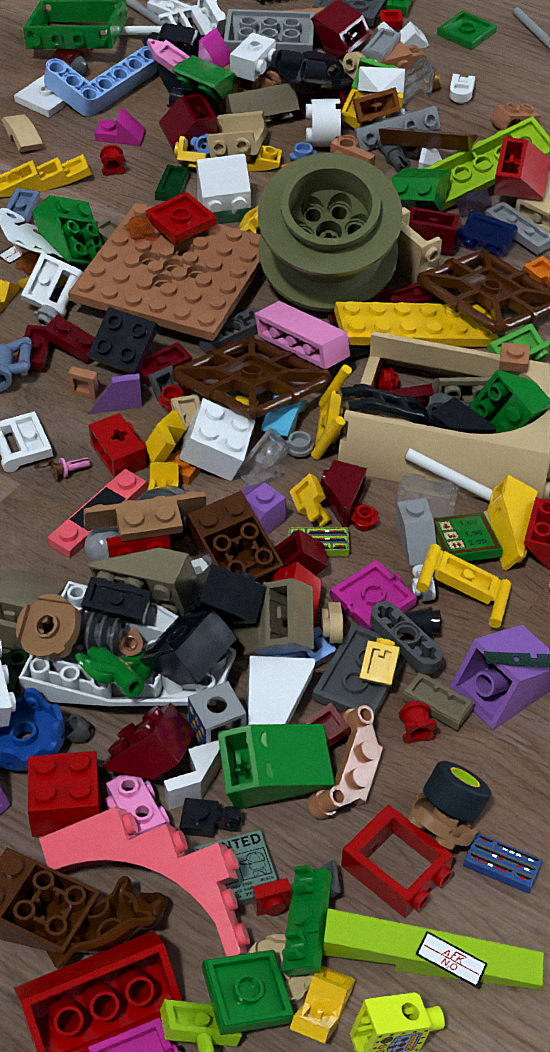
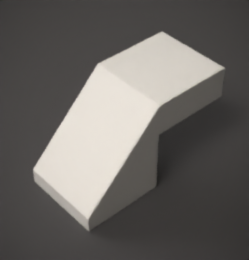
[378,21,429,49]
[164,740,222,810]

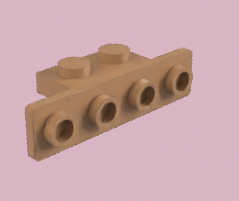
[84,491,207,542]

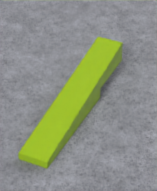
[323,908,544,990]

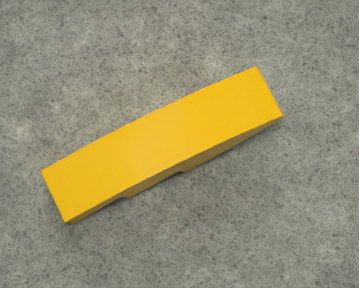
[0,154,92,197]

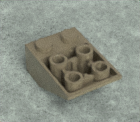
[89,548,197,616]
[0,569,68,650]
[230,578,314,661]

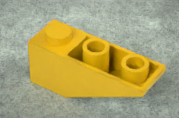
[487,474,538,571]

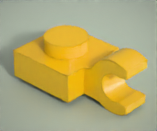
[238,206,259,234]
[289,473,331,527]

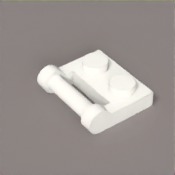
[20,252,83,318]
[0,411,53,473]

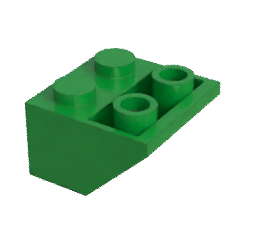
[469,370,550,433]

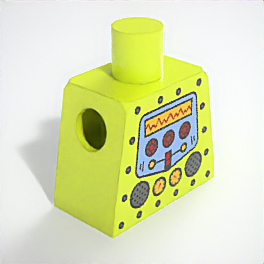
[349,993,445,1052]

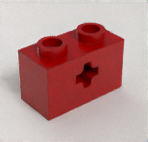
[89,413,148,478]

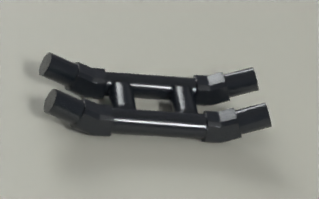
[340,384,430,426]

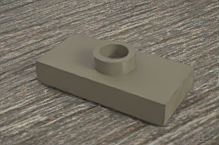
[402,672,475,730]

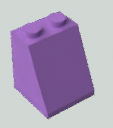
[449,625,550,729]

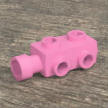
[103,774,170,837]

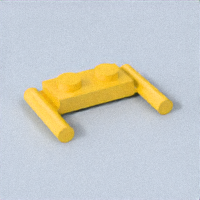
[311,365,352,460]
[416,544,512,628]

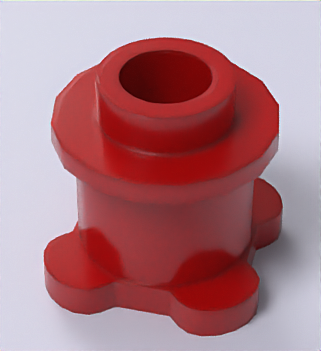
[100,144,125,176]
[399,701,437,744]

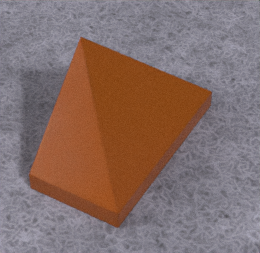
[353,87,401,123]

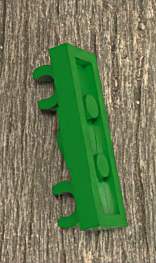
[281,865,332,977]

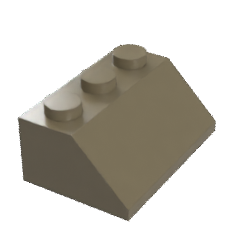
[218,83,300,124]

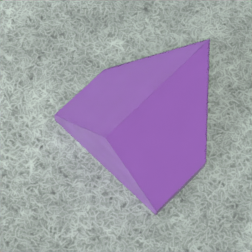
[87,373,142,415]

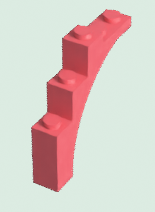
[39,807,250,957]

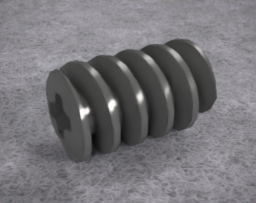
[74,609,130,658]

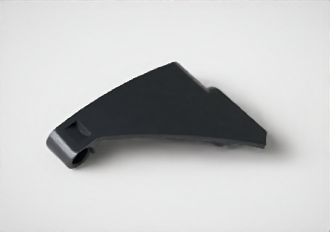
[142,24,205,108]

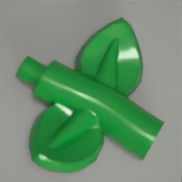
[75,646,152,698]

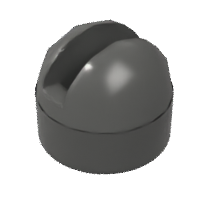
[69,56,88,75]
[65,714,91,743]

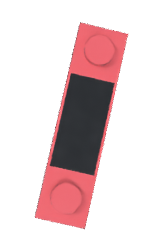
[47,469,148,559]

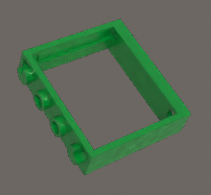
[23,0,128,49]

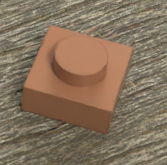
[499,342,530,373]
[68,366,99,399]

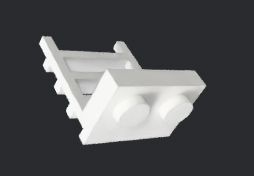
[158,0,226,37]

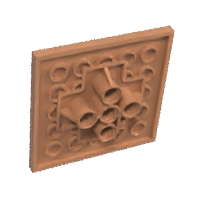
[68,203,261,341]

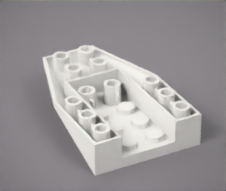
[18,581,236,706]

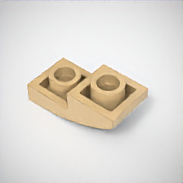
[2,114,43,152]

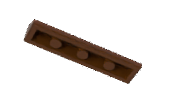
[379,127,478,151]

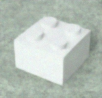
[179,398,255,481]

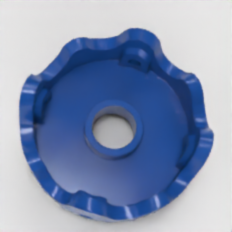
[0,688,66,771]

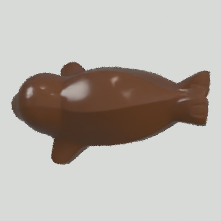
[46,876,167,969]

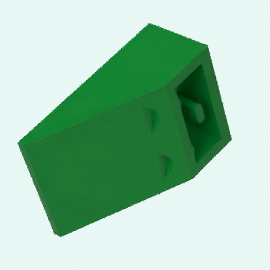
[172,55,238,104]
[32,195,103,266]
[218,724,335,809]

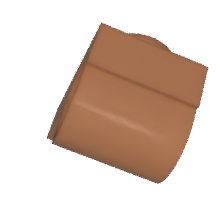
[491,103,541,130]
[330,135,375,166]

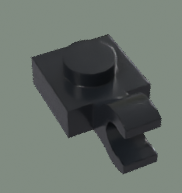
[179,798,242,838]

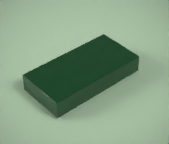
[155,165,190,201]

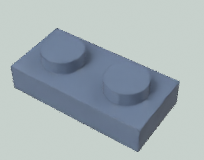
[6,188,40,225]

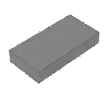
[363,28,401,62]

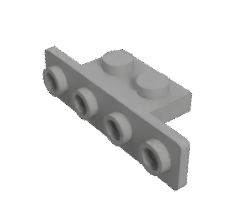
[354,106,440,151]

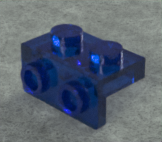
[457,210,518,256]

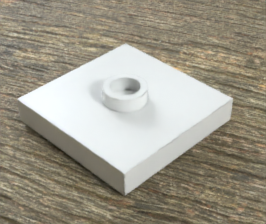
[14,75,68,117]

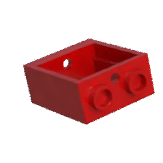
[341,804,453,918]

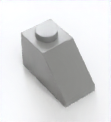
[395,498,437,570]

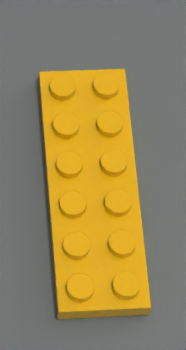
[334,301,499,347]

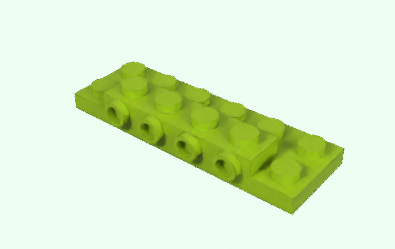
[425,116,550,210]

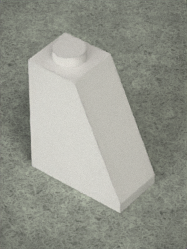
[247,656,315,725]

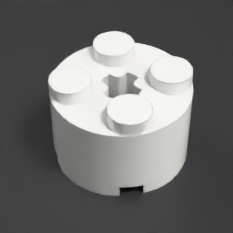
[306,99,341,147]

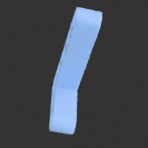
[44,46,158,117]

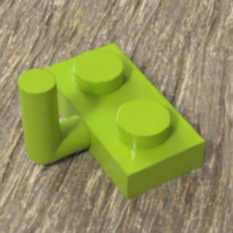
[160,999,242,1052]

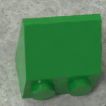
[391,168,452,212]

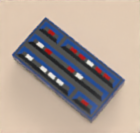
[463,832,543,893]

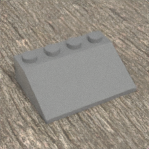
[224,9,315,70]

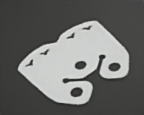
[0,208,63,258]

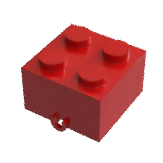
[28,751,104,837]

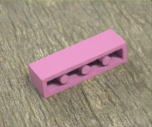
[254,301,350,370]

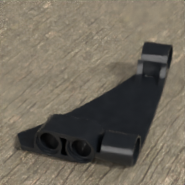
[276,49,354,89]

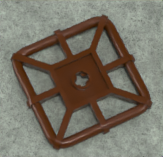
[417,249,550,335]
[172,336,332,420]

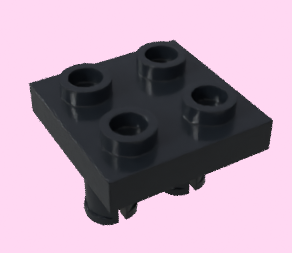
[87,307,159,374]

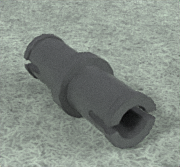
[377,140,411,172]

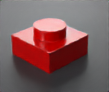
[380,10,403,30]
[253,878,292,916]

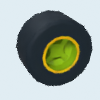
[423,761,491,823]

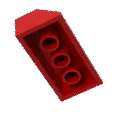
[14,931,182,1052]

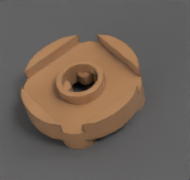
[16,594,81,660]
[408,793,478,850]

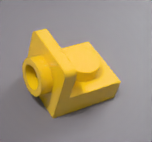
[359,638,400,687]

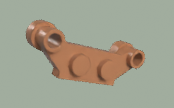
[308,705,383,820]

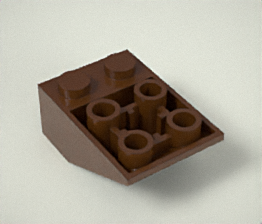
[186,491,284,579]
[0,847,100,954]

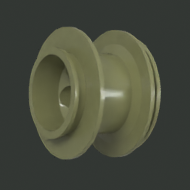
[258,153,402,313]

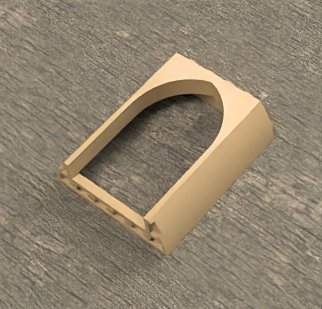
[338,331,550,500]

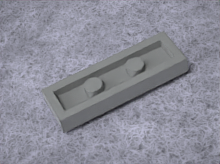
[485,201,550,255]

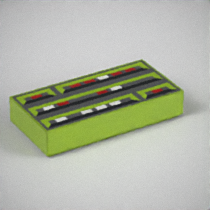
[289,527,349,557]

